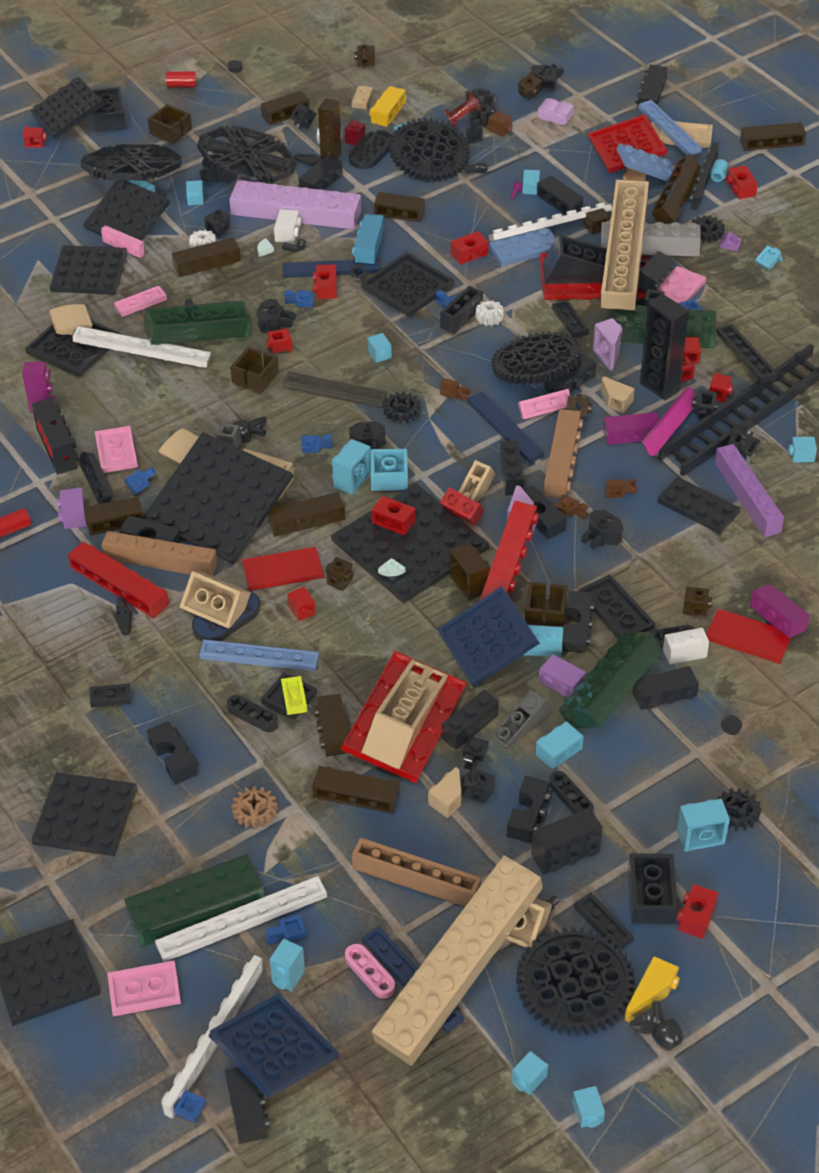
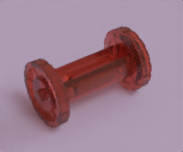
[444,92,482,127]

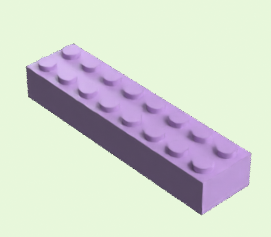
[229,180,361,230]

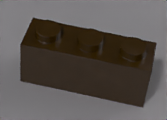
[261,91,310,125]
[374,192,425,223]
[84,496,144,536]
[313,694,349,757]

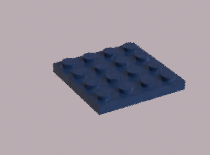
[437,586,540,687]
[208,993,339,1098]

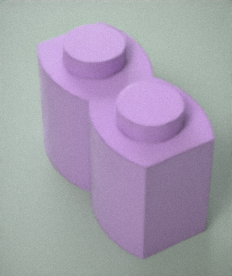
[538,98,573,125]

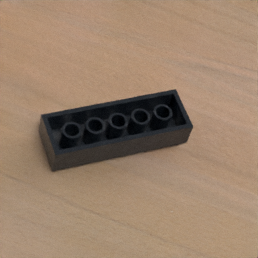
[640,293,689,400]

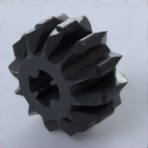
[470,103,495,127]

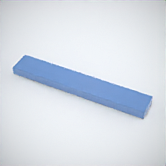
[638,100,702,155]
[199,640,319,672]

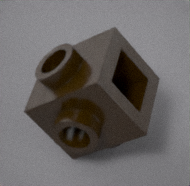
[354,45,375,67]
[518,72,542,100]
[566,393,593,419]
[325,557,354,591]
[683,587,712,616]

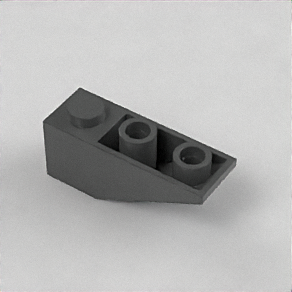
[492,690,553,749]

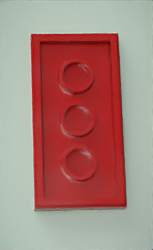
[242,547,323,591]
[706,608,792,664]

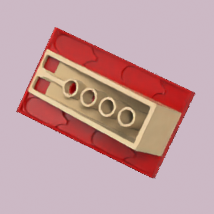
[341,651,467,783]

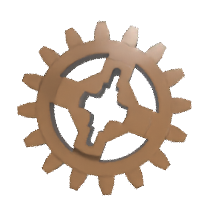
[231,786,278,829]

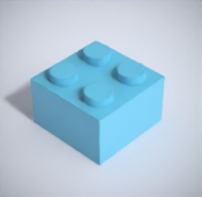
[331,439,371,495]
[371,449,408,491]
[677,799,730,852]

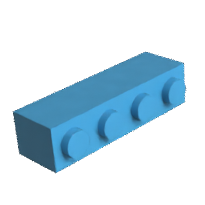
[352,214,384,264]

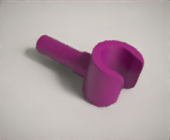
[510,180,523,199]

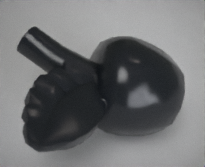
[232,417,267,442]
[629,1002,683,1051]

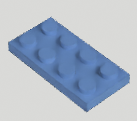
[616,144,674,181]
[489,227,556,267]

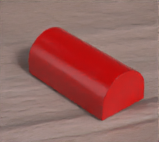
[166,71,197,87]
[0,508,31,538]

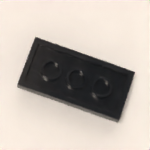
[657,476,740,534]
[579,574,655,644]

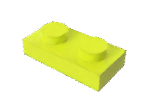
[281,676,307,715]

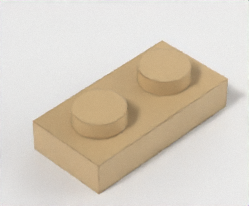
[352,86,373,109]

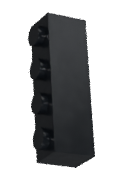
[635,64,668,111]

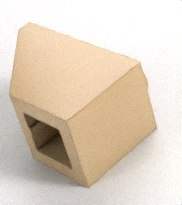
[601,376,635,414]
[428,767,461,818]

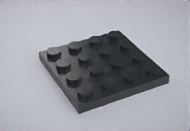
[30,77,104,139]
[83,181,170,241]
[50,245,127,295]
[361,252,455,317]
[25,320,121,377]
[32,772,137,857]
[0,919,100,1026]

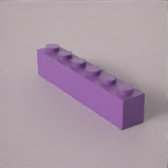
[715,444,784,538]

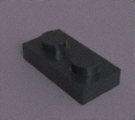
[90,683,131,707]

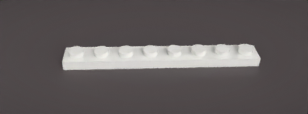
[488,202,612,241]
[73,326,211,368]
[155,876,327,962]
[162,955,264,1119]

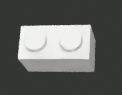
[274,209,302,243]
[663,627,709,665]

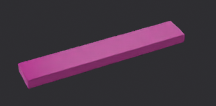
[643,387,695,456]

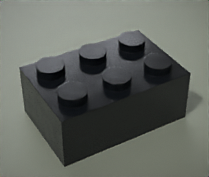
[92,87,126,131]
[531,808,602,875]
[628,853,678,924]

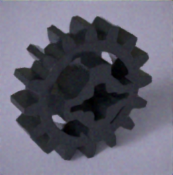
[464,88,497,105]
[690,215,725,243]
[383,391,421,423]
[717,788,762,831]

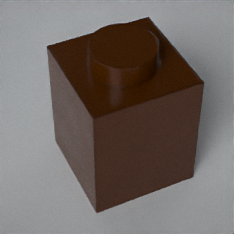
[488,111,513,137]

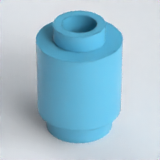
[710,159,729,182]

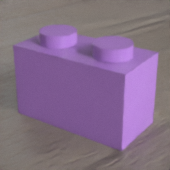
[57,487,86,529]
[539,654,586,700]

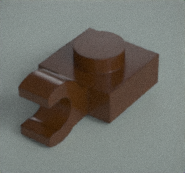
[440,378,471,401]
[605,479,638,498]
[555,495,589,519]

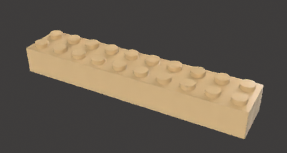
[601,180,649,310]
[371,855,543,1066]

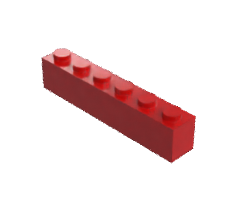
[480,500,539,600]
[67,541,169,619]

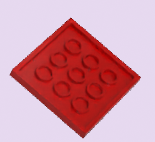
[588,114,667,173]

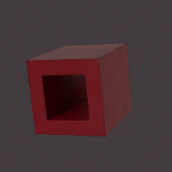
[344,120,365,146]

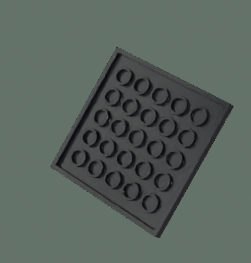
[143,432,294,564]
[331,483,489,604]

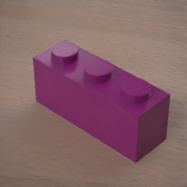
[22,362,56,413]
[603,412,659,445]
[750,584,810,638]

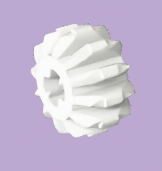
[189,229,216,248]
[475,300,504,327]

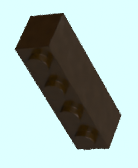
[318,98,342,160]
[740,122,806,151]
[172,237,241,277]
[268,492,345,537]
[312,766,400,814]

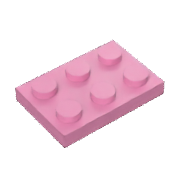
[657,266,706,304]
[95,426,138,473]
[107,961,181,1016]

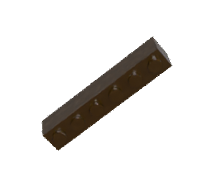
[651,153,701,224]

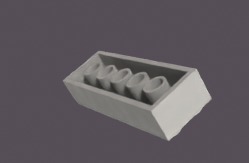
[601,221,701,256]

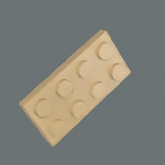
[651,121,713,148]

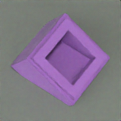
[719,231,741,251]

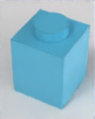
[523,170,540,195]
[186,180,204,206]
[367,333,392,363]
[788,437,817,462]
[512,1051,548,1095]
[572,1086,605,1128]

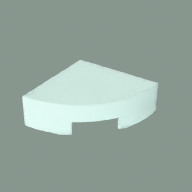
[257,239,274,257]
[378,558,405,577]

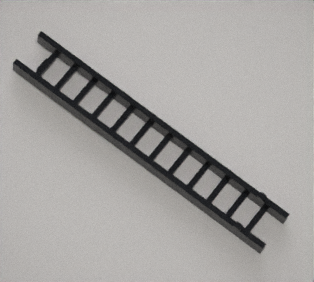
[658,344,819,476]

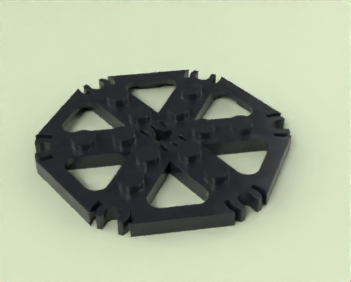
[197,125,296,184]
[80,144,182,181]

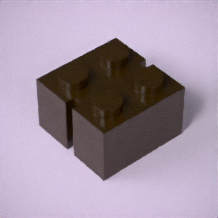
[147,104,192,144]
[230,347,279,393]
[449,542,490,601]
[525,581,568,627]

